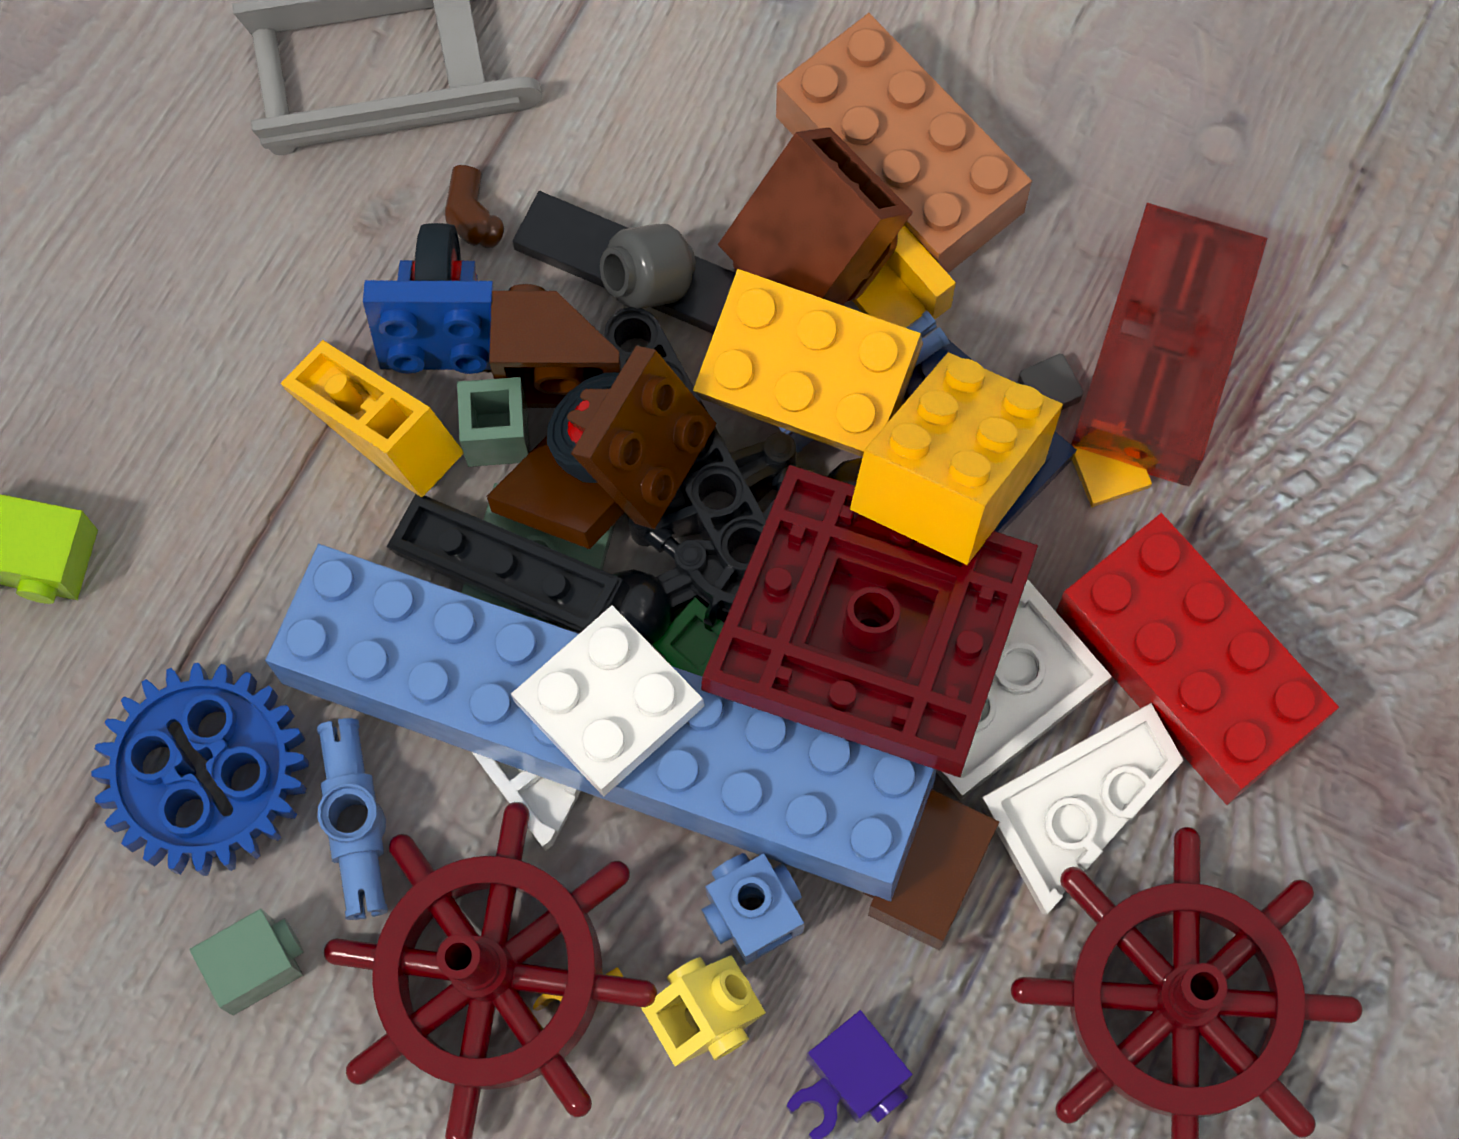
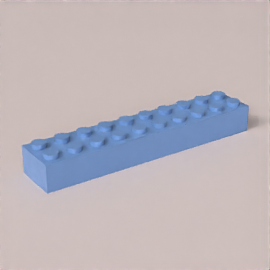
[265,543,936,901]

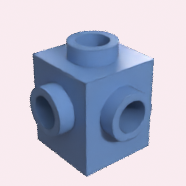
[701,853,804,965]

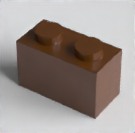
[863,789,999,951]

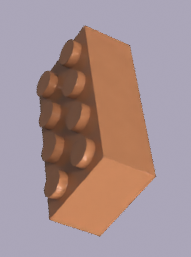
[776,13,1032,273]

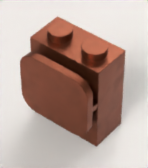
[718,127,913,306]

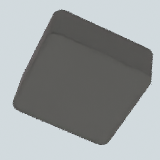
[1018,354,1084,410]

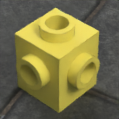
[641,955,766,1067]

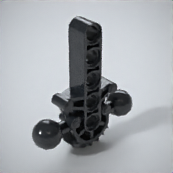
[604,307,862,646]

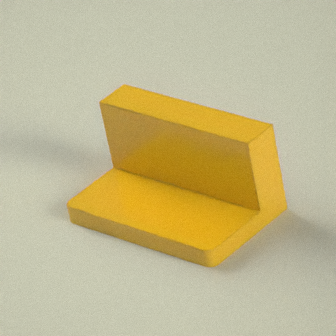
[852,225,956,328]

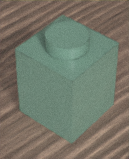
[457,377,530,467]
[189,908,304,1016]

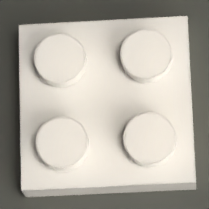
[511,605,704,797]

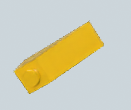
[280,340,464,498]

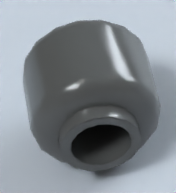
[600,224,696,309]

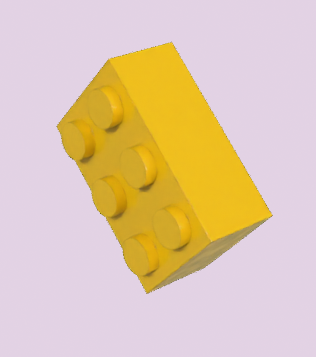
[693,269,923,457]
[850,352,1063,565]

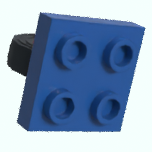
[363,223,494,374]

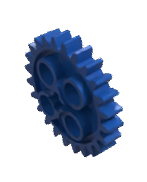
[91,663,309,876]

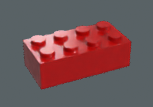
[1056,512,1339,805]

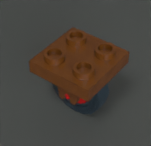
[547,345,717,529]

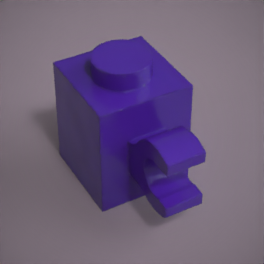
[786,1010,913,1139]

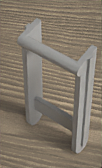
[232,0,542,155]

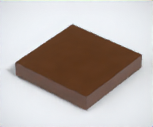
[486,436,625,549]

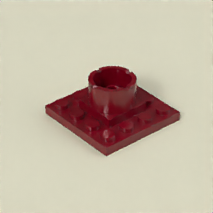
[701,465,1038,778]

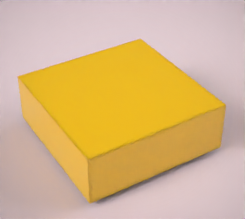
[1072,429,1152,508]

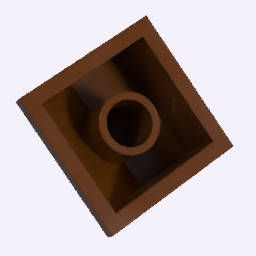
[489,284,622,408]

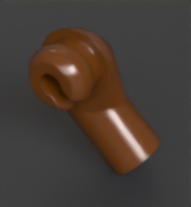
[445,165,504,248]

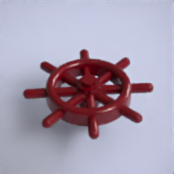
[324,802,657,1139]
[1010,827,1363,1139]

